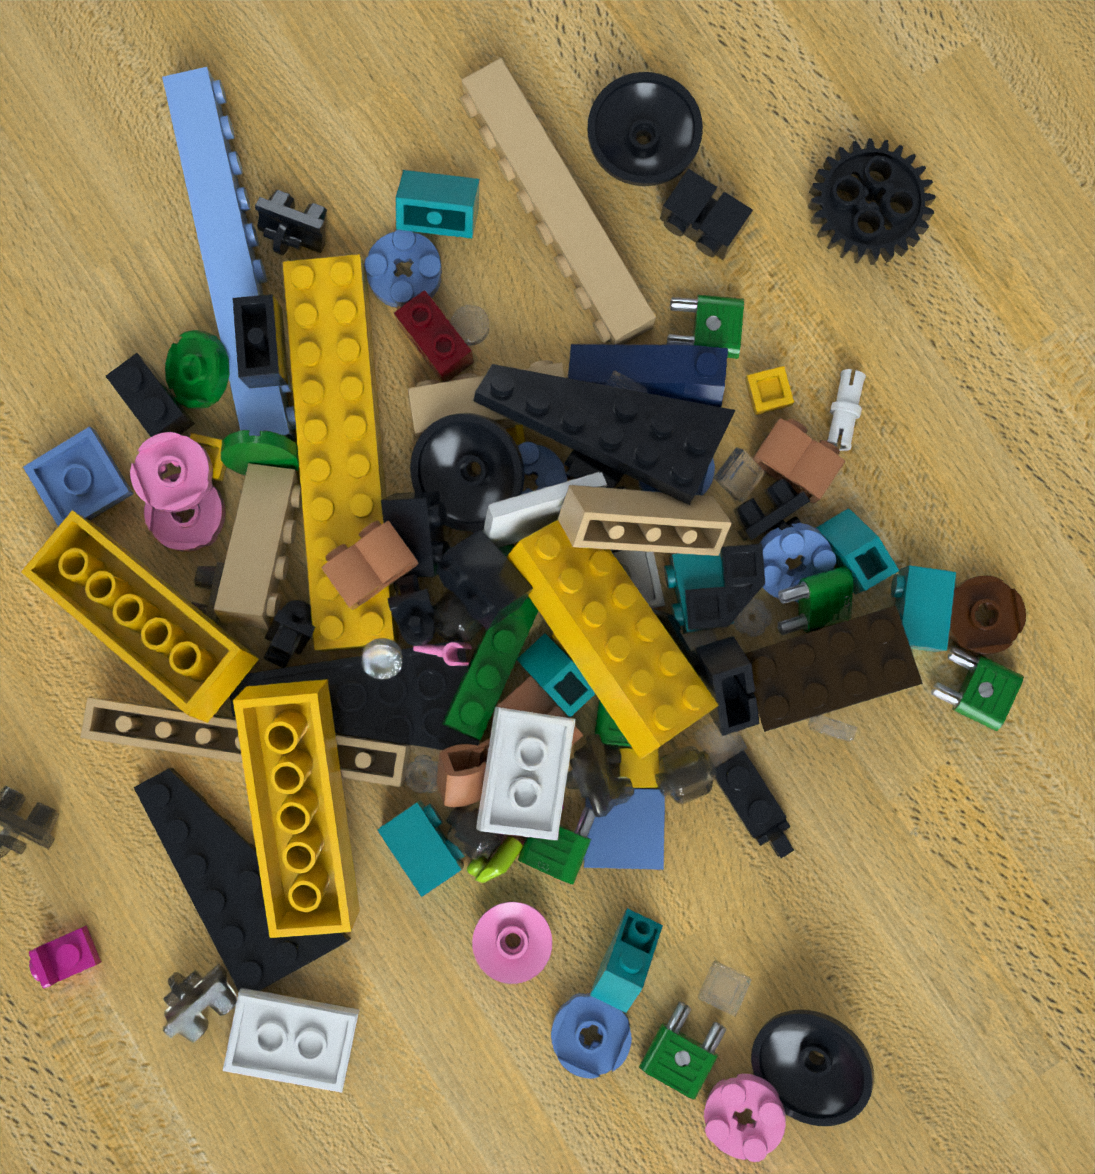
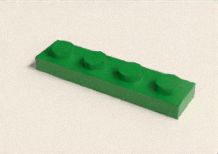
[442,596,538,741]

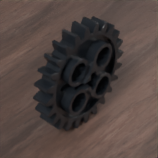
[808,138,936,265]

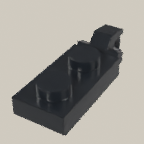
[710,750,794,859]

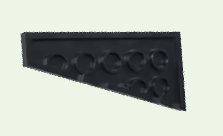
[473,364,735,505]
[230,640,480,750]
[134,768,351,991]

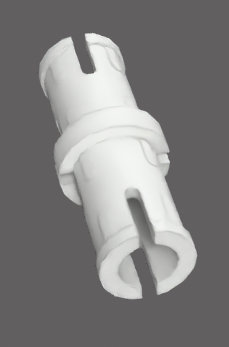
[827,369,866,451]

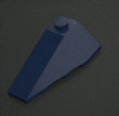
[568,344,728,407]

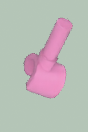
[413,642,472,666]

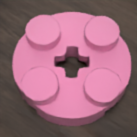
[130,432,213,512]
[144,473,226,552]
[704,1074,786,1162]

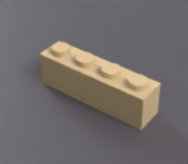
[408,360,564,440]
[214,463,302,629]
[558,485,732,556]

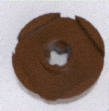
[949,575,1026,654]

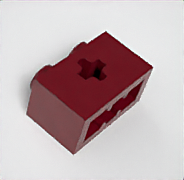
[394,290,474,383]

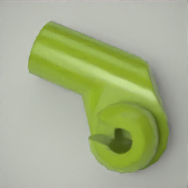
[467,836,523,883]

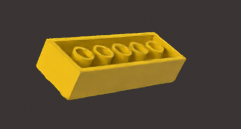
[21,510,259,723]
[506,520,719,759]
[233,679,360,938]

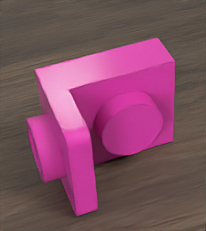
[29,925,101,989]

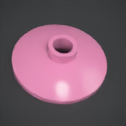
[472,902,552,984]

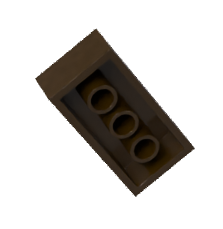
[745,605,923,732]

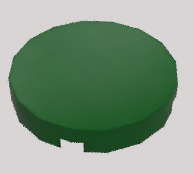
[165,330,230,409]
[221,430,299,476]

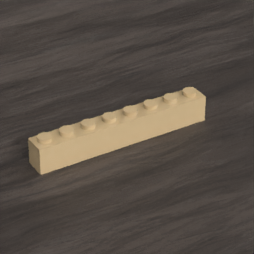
[460,58,656,345]
[80,698,411,787]

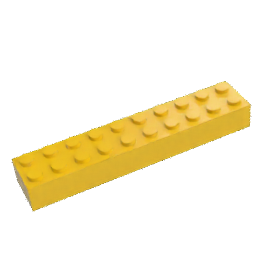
[283,254,399,652]

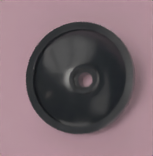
[587,72,703,186]
[410,413,525,531]
[751,1010,874,1126]

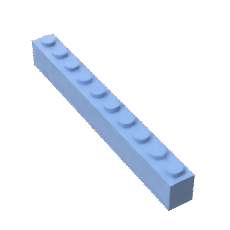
[162,67,297,442]

